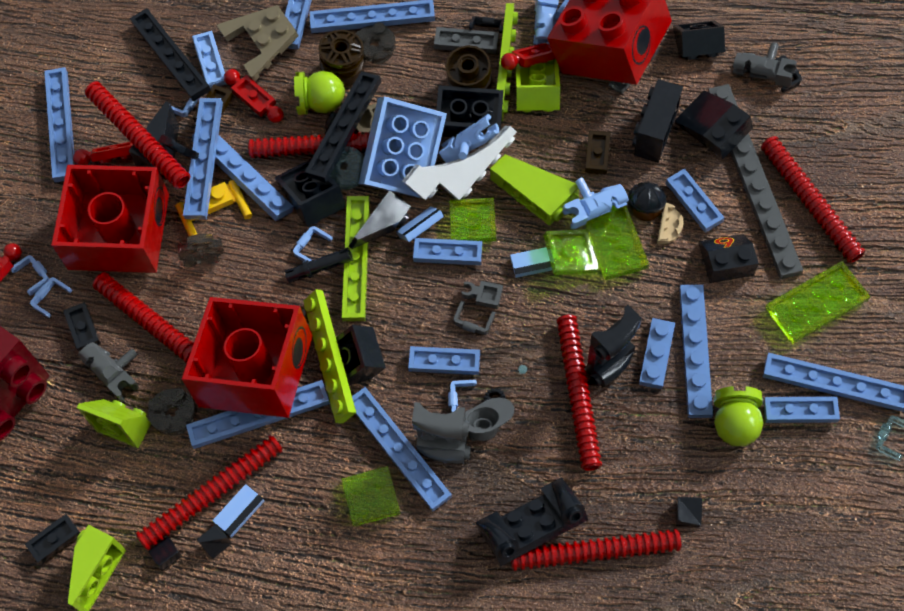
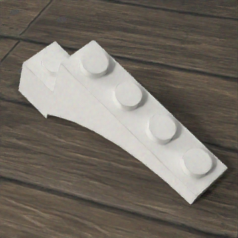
[402,125,517,200]

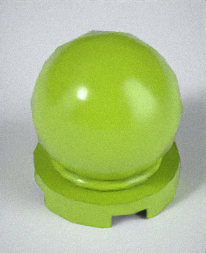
[294,71,345,115]
[714,386,764,447]

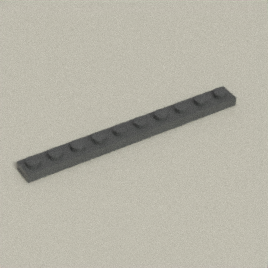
[708,84,803,279]

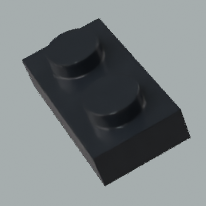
[63,302,101,352]
[25,514,80,565]

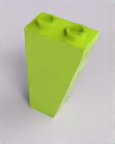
[490,154,580,226]

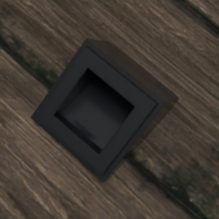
[148,536,182,571]

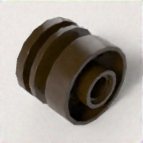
[319,29,364,87]
[445,45,492,89]

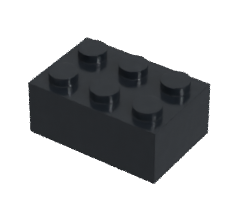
[632,79,683,163]

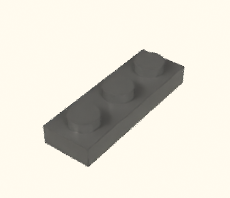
[434,27,499,54]

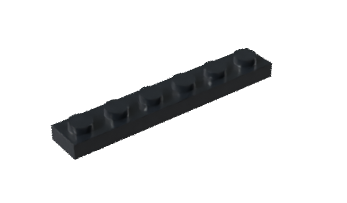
[129,8,211,101]
[305,71,382,182]

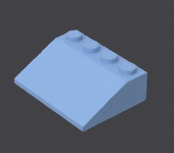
[358,96,447,198]

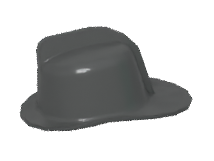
[465,398,514,441]

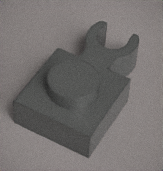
[461,281,503,309]

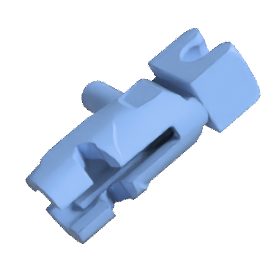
[533,0,559,45]
[439,114,499,163]
[563,178,629,229]

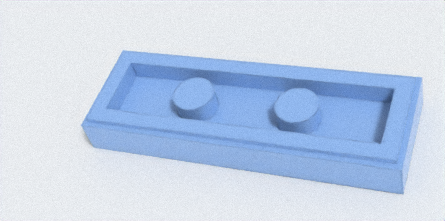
[192,31,226,89]

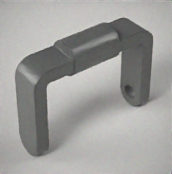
[454,300,496,335]

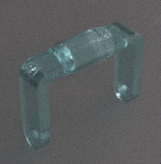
[876,415,904,460]

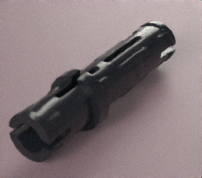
[285,247,353,284]

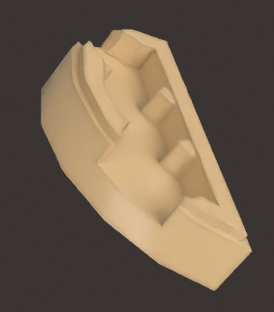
[657,203,683,244]

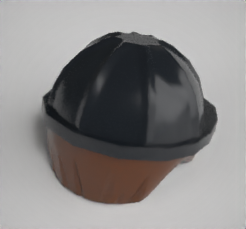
[628,181,667,221]

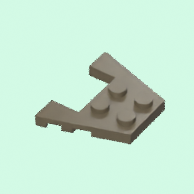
[217,5,299,82]

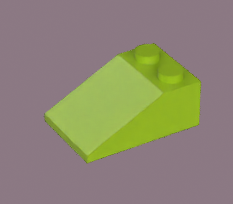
[516,59,560,112]
[77,399,151,448]
[68,524,126,611]

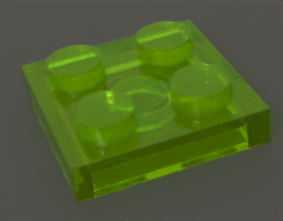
[449,198,496,242]
[543,229,599,275]
[341,466,401,527]

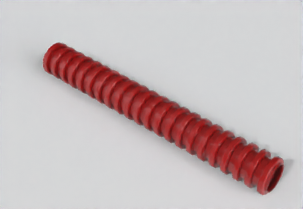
[85,81,191,189]
[248,132,369,158]
[761,136,865,263]
[92,272,194,363]
[556,314,602,471]
[136,435,283,550]
[511,529,682,571]

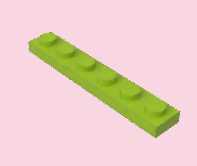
[496,3,518,122]
[342,196,370,321]
[303,289,356,423]

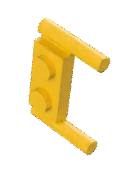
[175,180,253,242]

